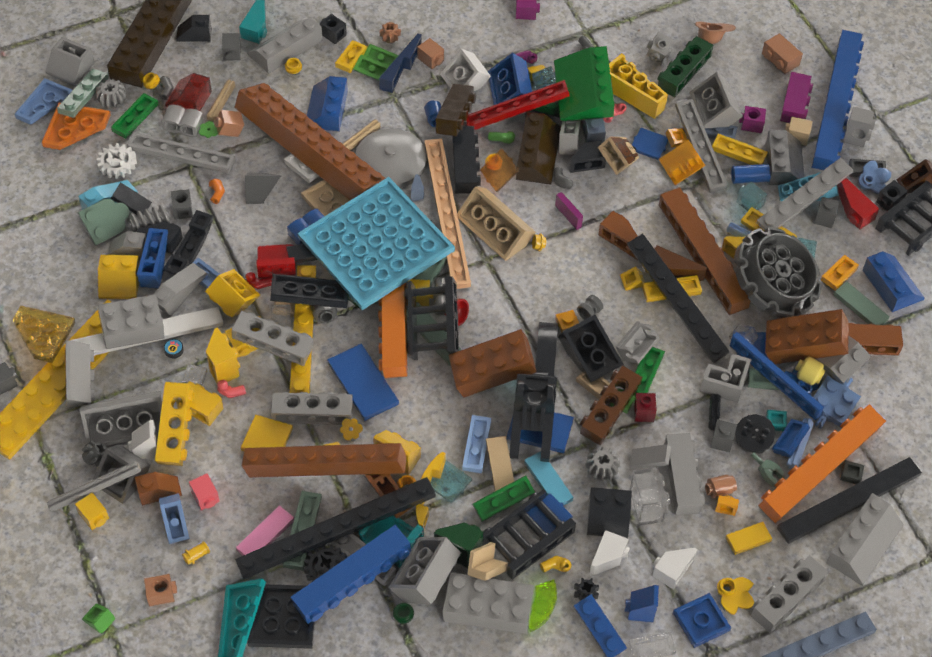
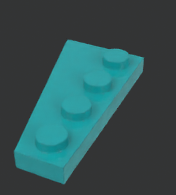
[218,578,266,657]

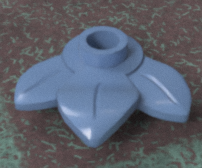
[858,160,892,194]

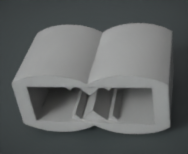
[162,105,203,137]

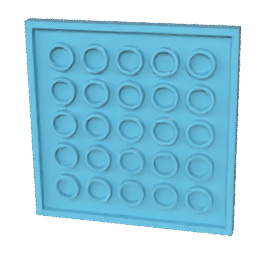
[297,177,455,310]

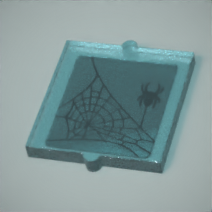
[431,460,472,504]

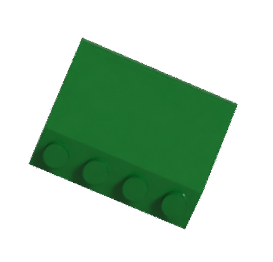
[554,46,615,121]

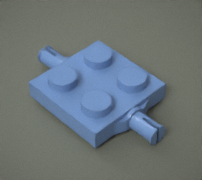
[813,376,861,429]

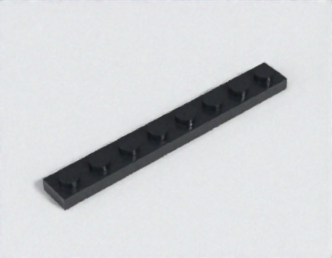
[627,233,729,363]

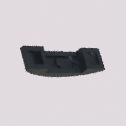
[163,210,214,275]
[535,322,558,377]

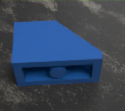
[625,585,659,622]

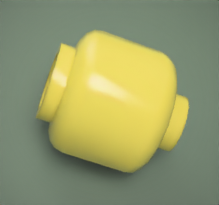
[795,357,826,386]

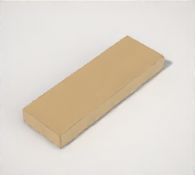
[486,436,514,491]

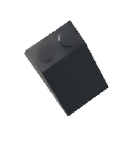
[558,315,624,383]

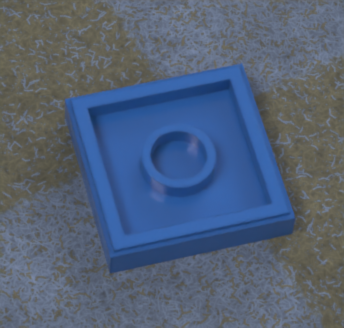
[673,593,731,648]

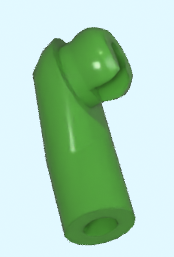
[488,131,515,144]

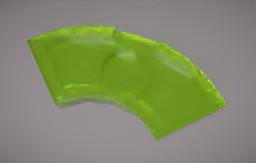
[529,579,557,632]

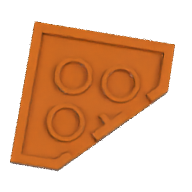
[42,102,111,150]

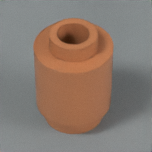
[705,474,737,498]

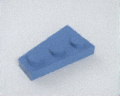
[15,78,73,125]

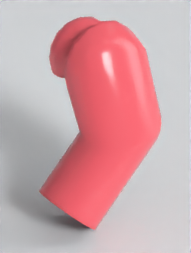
[603,103,627,123]
[217,380,246,398]

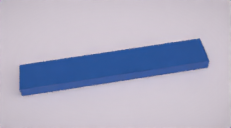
[729,332,824,421]

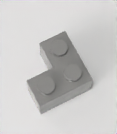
[700,354,751,403]

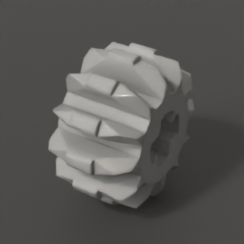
[96,79,126,108]
[585,447,620,482]

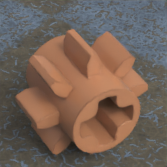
[380,22,401,43]

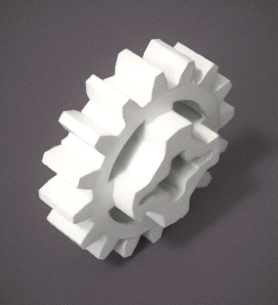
[97,143,137,179]

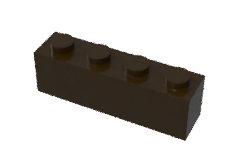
[436,84,476,136]

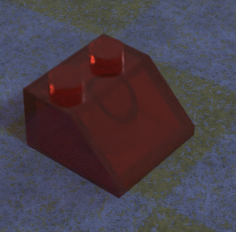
[165,73,212,111]

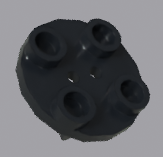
[735,414,776,454]

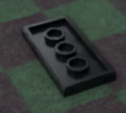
[270,274,348,309]

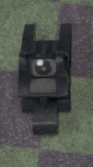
[509,371,557,462]

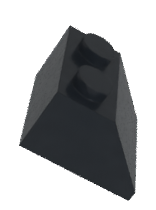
[587,487,632,539]

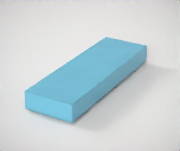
[524,452,574,505]

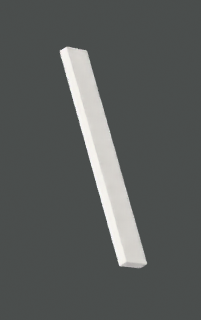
[70,307,223,355]

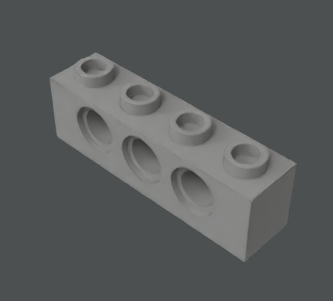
[232,310,314,366]
[271,391,353,425]
[751,555,829,633]

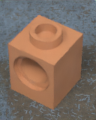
[144,574,177,606]

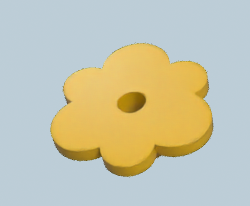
[340,418,363,440]

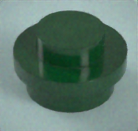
[393,603,414,624]

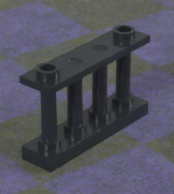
[875,181,932,256]
[405,276,459,360]
[482,489,576,580]

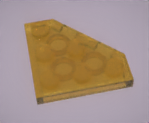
[13,306,75,363]

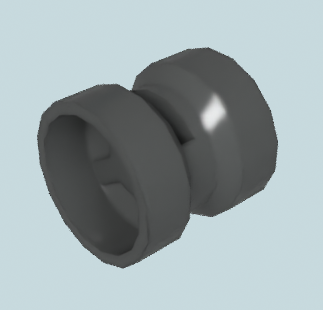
[577,295,604,320]

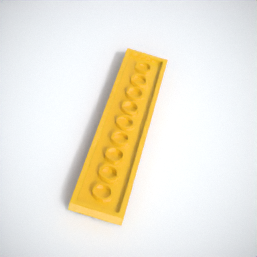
[0,299,111,460]

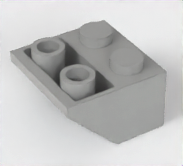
[46,37,95,86]

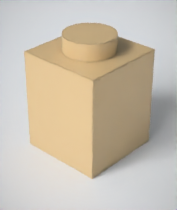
[785,117,813,146]

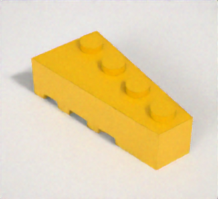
[609,53,668,119]

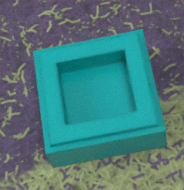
[766,410,787,432]

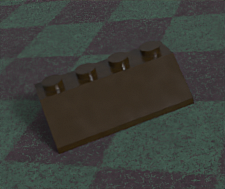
[516,112,561,185]

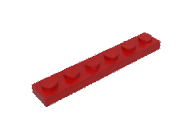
[466,80,570,130]

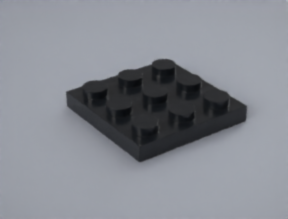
[247,584,315,649]

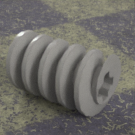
[129,205,170,232]

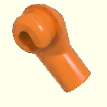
[209,178,225,204]

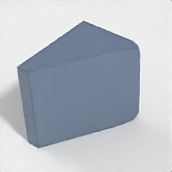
[411,174,424,202]

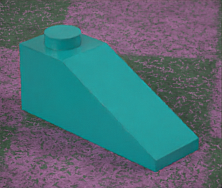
[239,0,267,44]

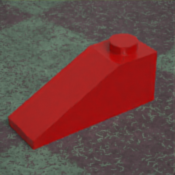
[837,178,879,230]

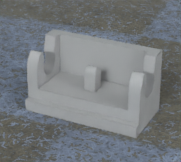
[616,321,660,364]

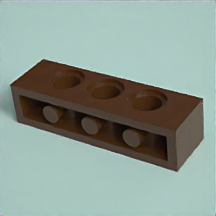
[580,365,643,445]

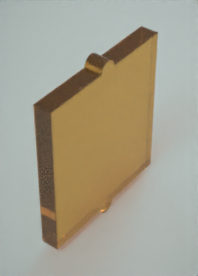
[480,149,519,192]

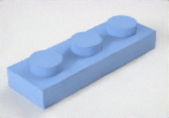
[462,415,491,473]

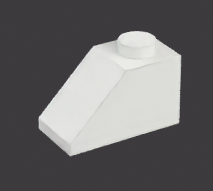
[128,420,158,459]
[589,530,630,575]
[652,548,697,590]

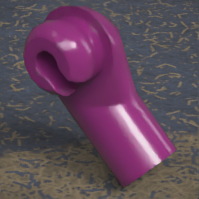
[516,50,538,64]

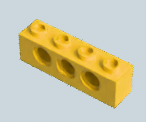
[155,382,195,466]

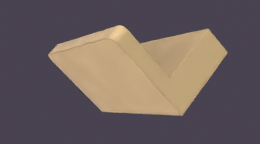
[468,542,508,581]

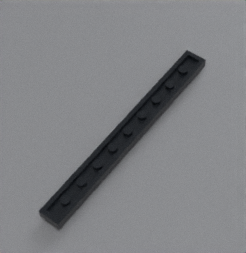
[235,477,436,580]

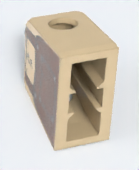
[598,136,639,175]

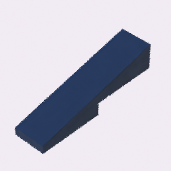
[379,33,422,93]

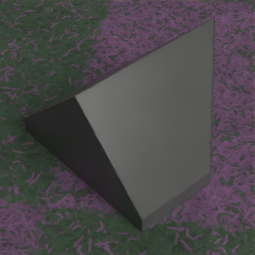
[245,173,281,204]

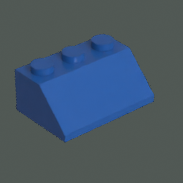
[488,52,532,105]
[307,76,348,132]
[862,251,925,312]

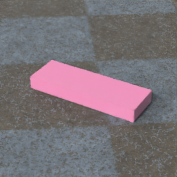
[236,505,294,556]

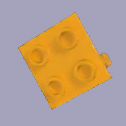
[659,139,705,185]

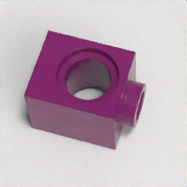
[739,106,766,133]

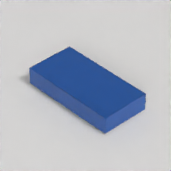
[772,419,810,458]

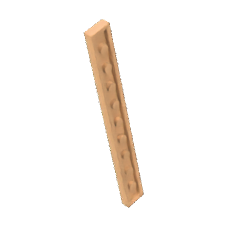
[424,138,471,289]

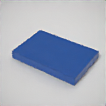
[506,412,574,453]

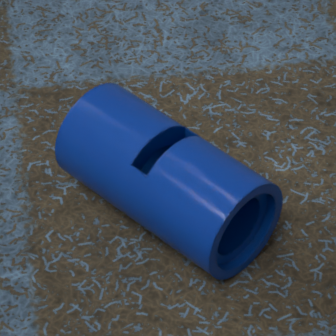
[731,164,771,184]

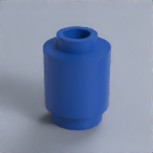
[424,100,442,127]

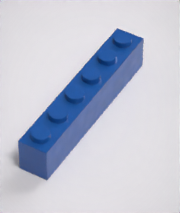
[291,524,412,624]

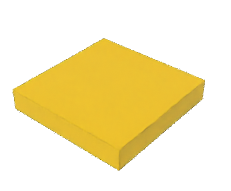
[241,414,293,451]

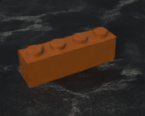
[849,323,903,356]

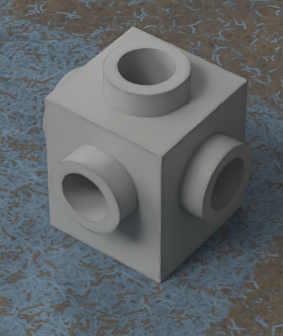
[646,31,674,62]

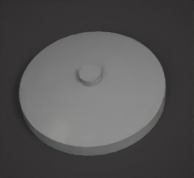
[355,129,427,188]

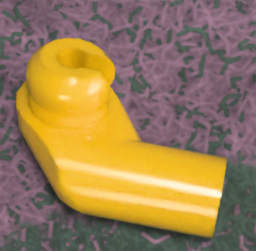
[539,556,572,572]

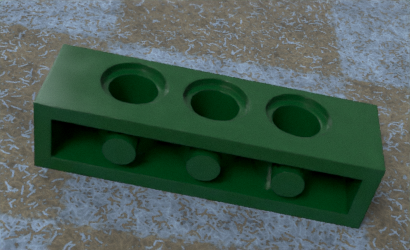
[657,36,714,98]

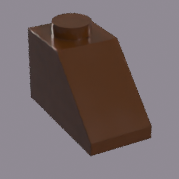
[896,159,932,194]

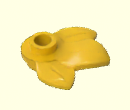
[717,577,754,615]

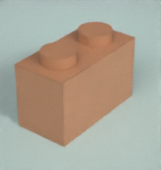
[762,33,803,74]

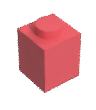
[189,473,220,510]

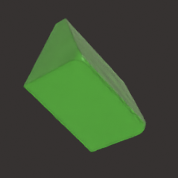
[82,603,115,634]

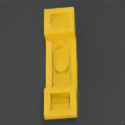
[416,452,446,530]

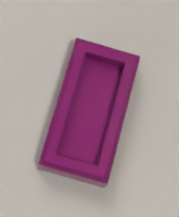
[555,192,583,230]

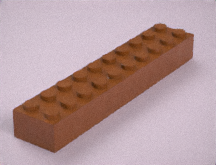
[234,83,386,200]

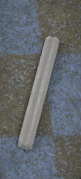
[47,461,141,511]

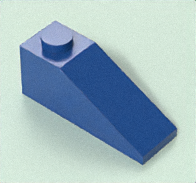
[137,228,168,289]

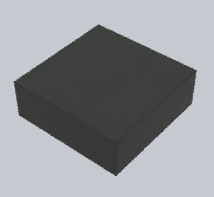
[840,460,865,484]

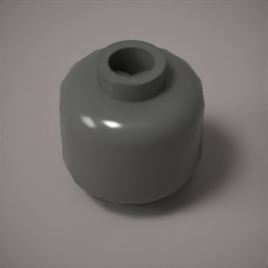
[311,305,337,323]

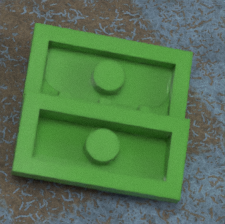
[353,44,399,81]

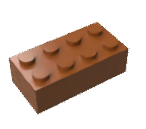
[765,309,849,364]
[449,329,537,398]

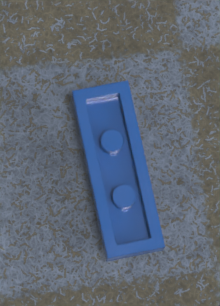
[573,594,627,657]

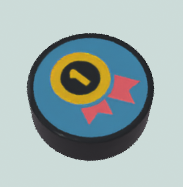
[164,339,184,359]

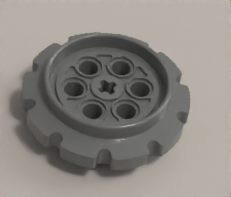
[734,227,821,318]

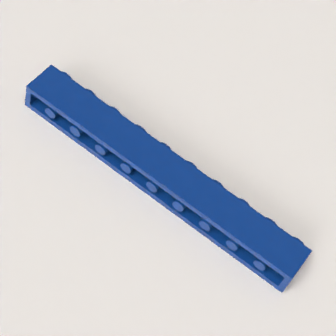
[811,29,864,170]

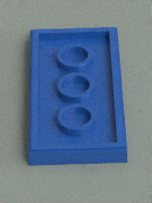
[327,343,399,421]

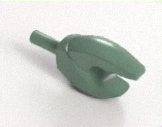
[751,452,784,488]

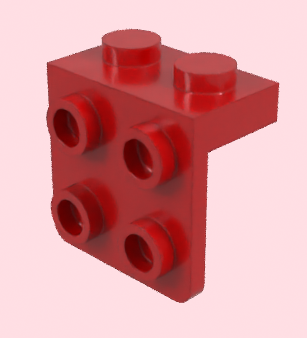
[256,244,296,279]

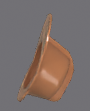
[695,22,736,44]

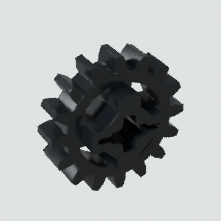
[304,544,347,582]

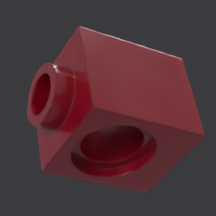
[633,393,657,422]

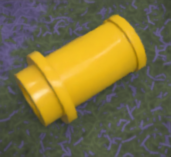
[182,541,210,565]

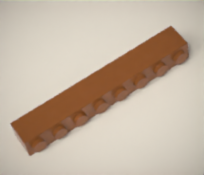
[659,187,751,315]
[241,443,407,478]

